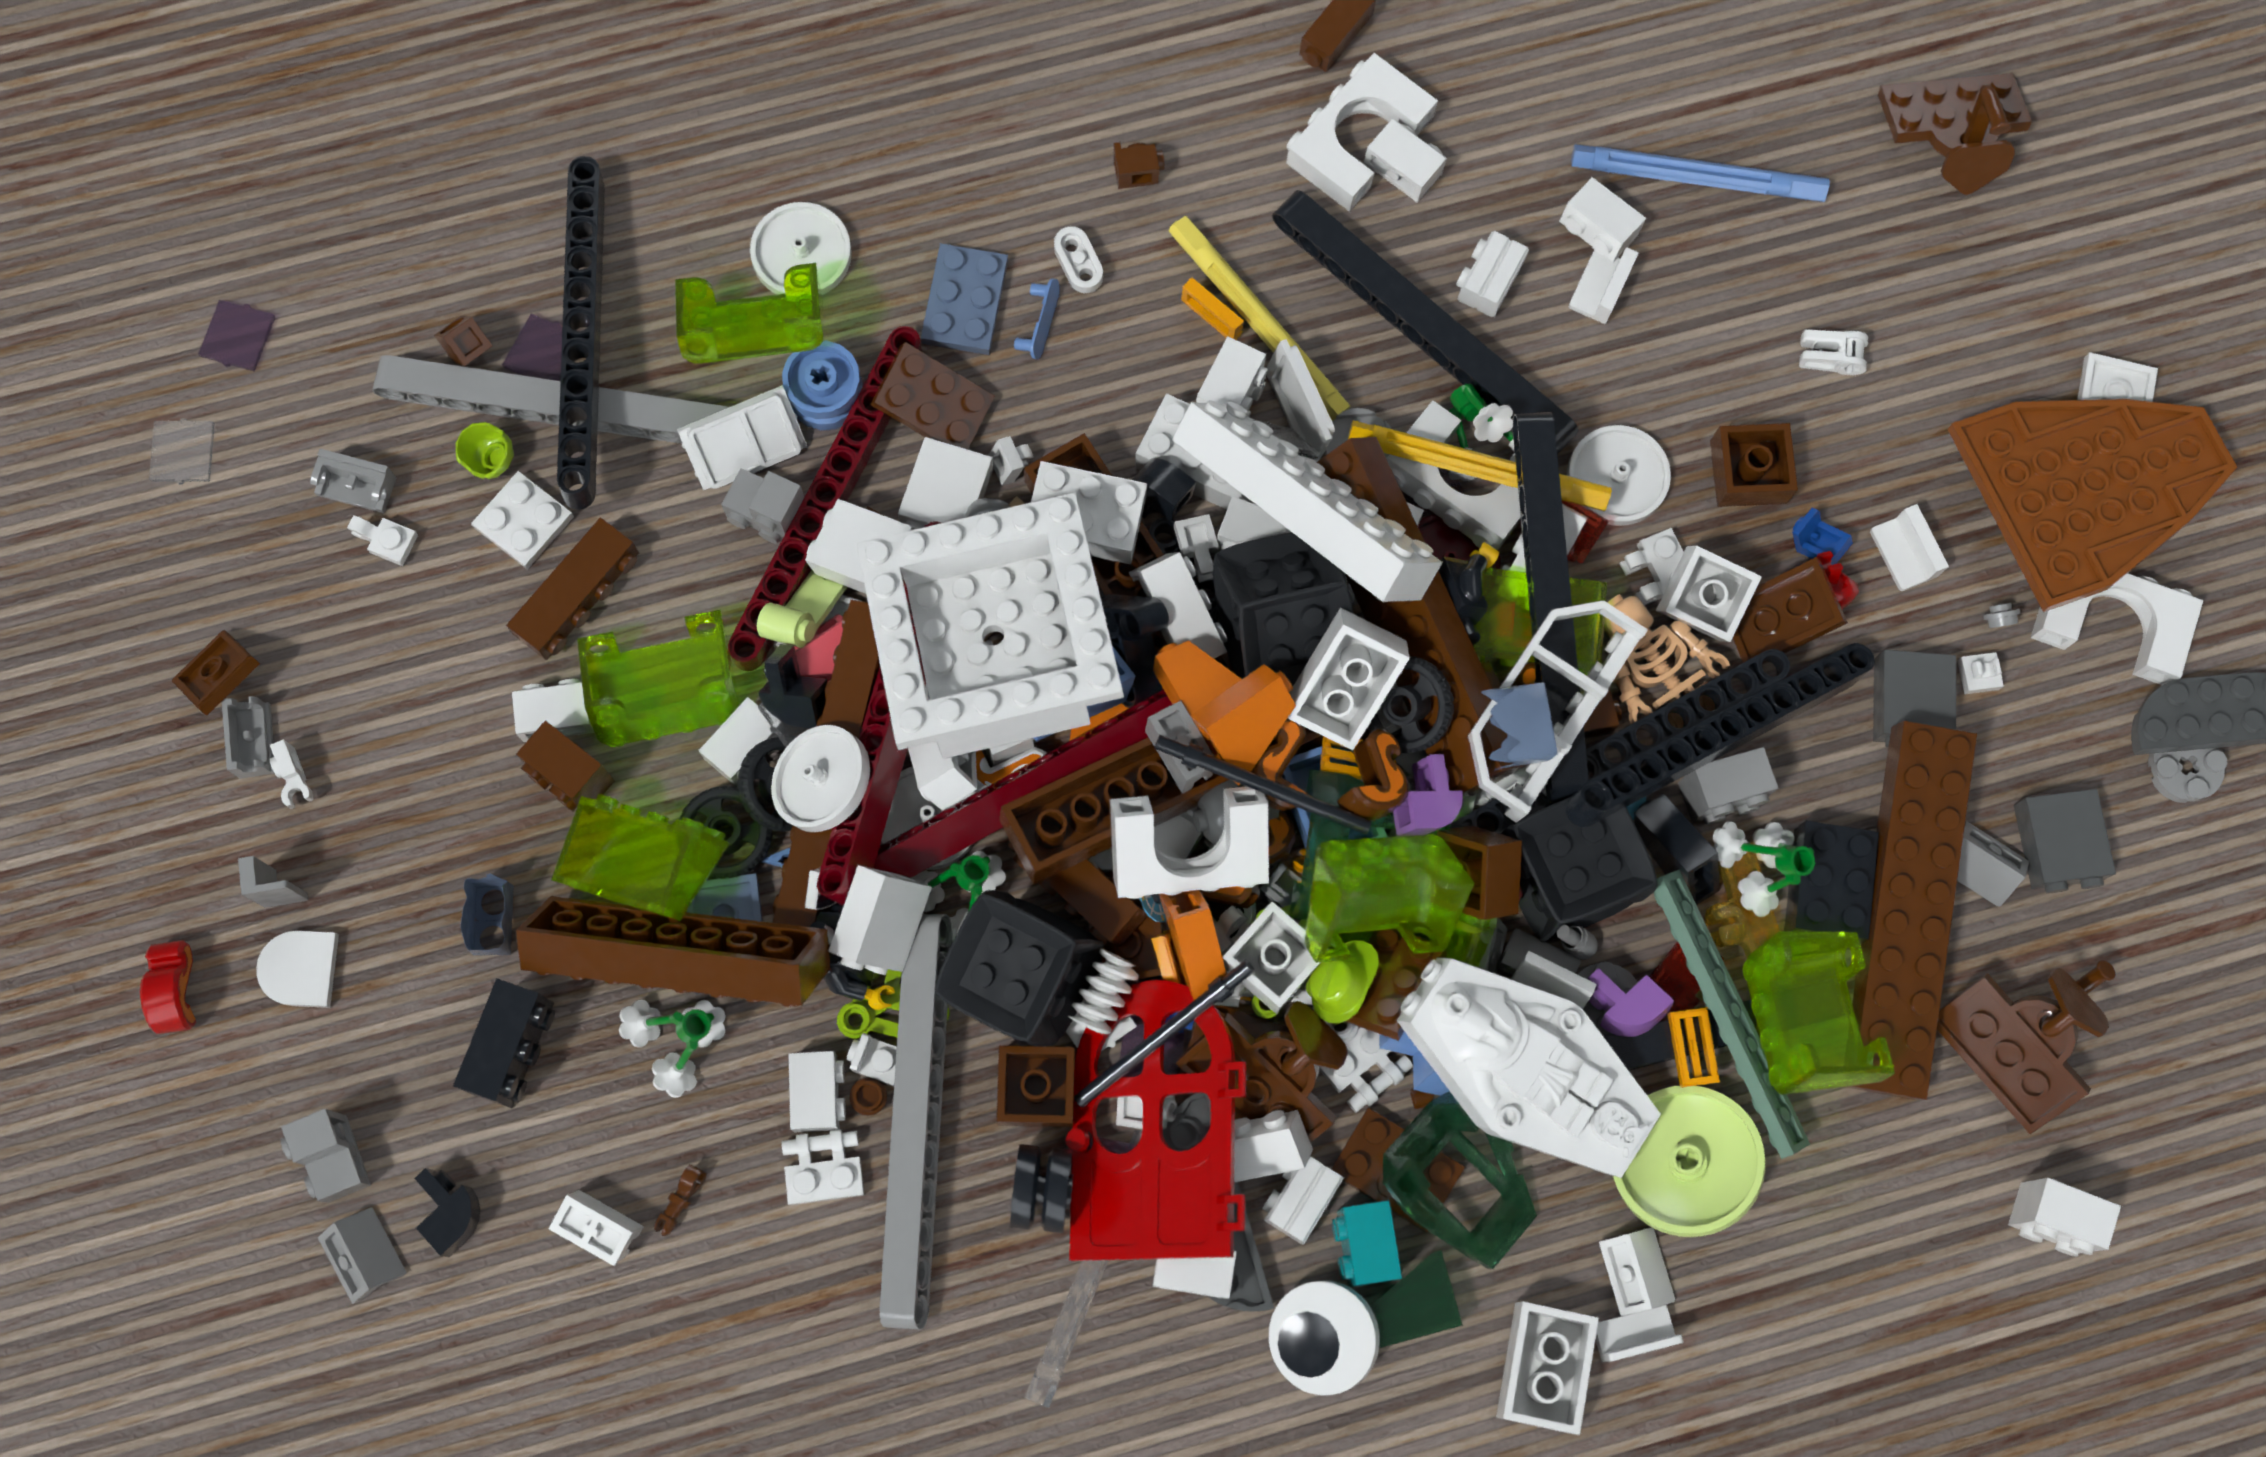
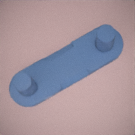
[1014,278,1060,359]

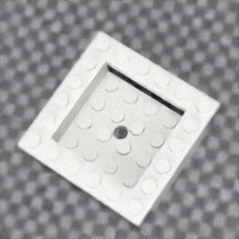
[856,492,1124,759]

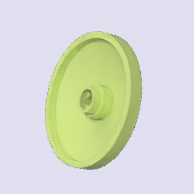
[1613,1086,1765,1237]

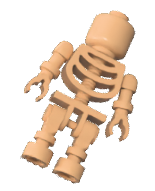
[1600,594,1730,728]

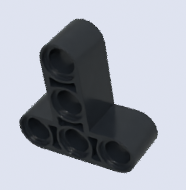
[1101,594,1169,708]

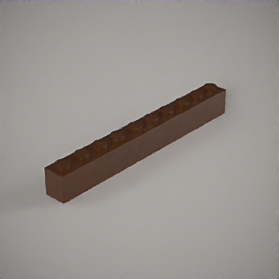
[772,599,880,927]

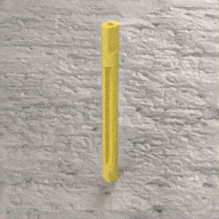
[1169,216,1350,421]

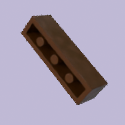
[506,517,639,661]
[1007,842,1148,946]

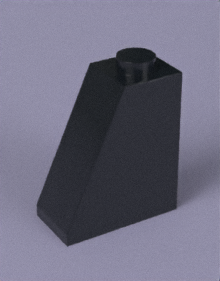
[1634,793,1720,905]

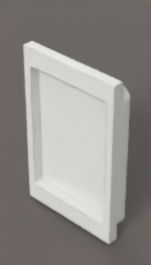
[1266,339,1335,461]
[677,385,808,490]

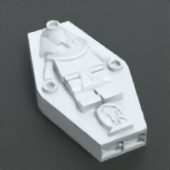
[1397,957,1661,1178]

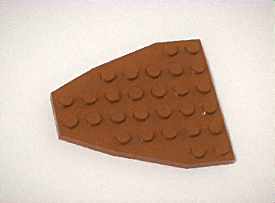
[1948,399,2237,612]

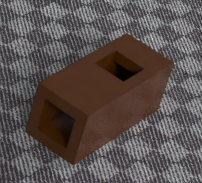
[1299,0,1376,73]

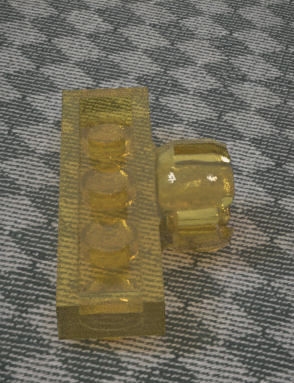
[1704,843,1796,993]

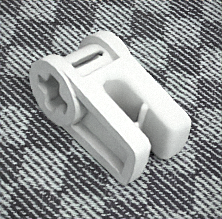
[1799,330,1868,375]

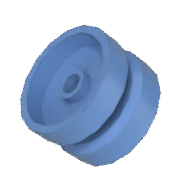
[782,340,863,430]

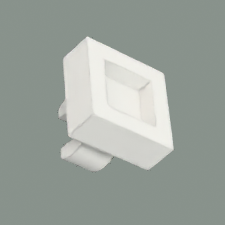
[988,436,1034,486]
[1957,652,2004,694]

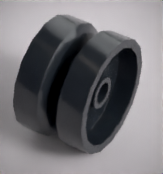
[1010,1144,1074,1233]

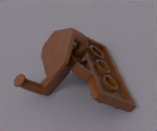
[1878,73,2032,195]
[1937,960,2116,1134]
[1176,1001,1348,1143]

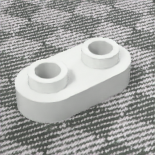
[1054,227,1103,293]

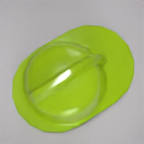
[1309,940,1379,1023]

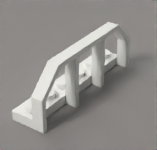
[1468,600,1648,823]

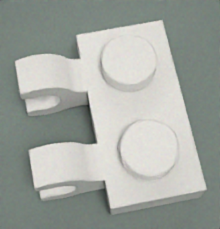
[1619,528,1684,606]

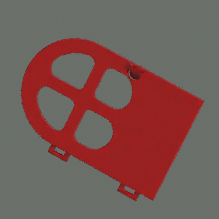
[1066,980,1246,1261]

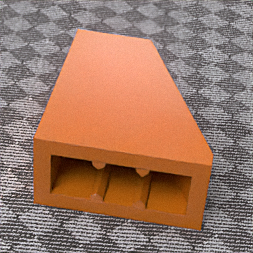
[1153,640,1242,720]
[1191,664,1296,786]
[1159,890,1227,1000]

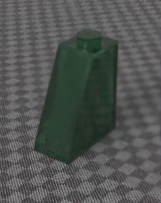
[1369,1250,1463,1348]

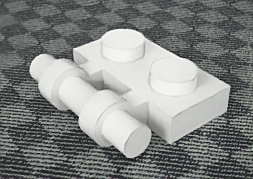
[1319,1027,1413,1113]
[782,1129,865,1205]

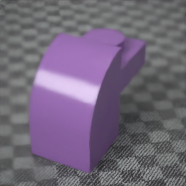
[1393,754,1463,838]
[1588,968,1674,1037]

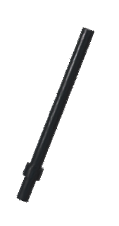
[1154,734,1372,835]
[1074,960,1255,1108]

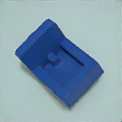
[1792,508,1853,565]

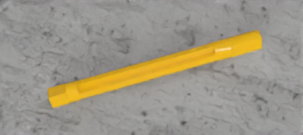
[1348,420,1612,511]

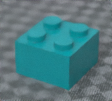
[1332,1201,1402,1287]

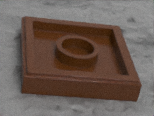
[172,630,260,716]

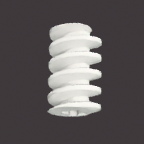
[1067,948,1139,1034]

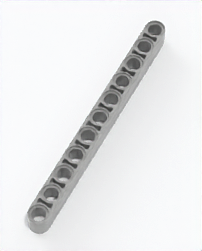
[372,355,729,444]
[879,914,952,1330]

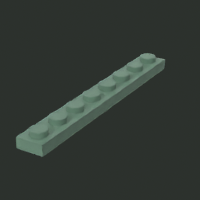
[1654,870,1810,1159]

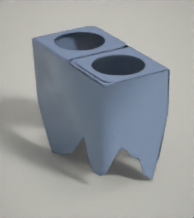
[1481,683,1558,770]
[460,873,514,955]

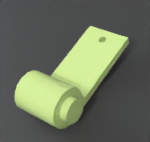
[757,570,847,648]

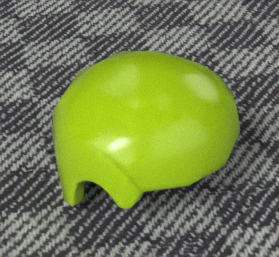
[455,422,514,480]

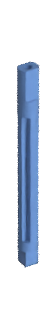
[1571,144,1830,202]

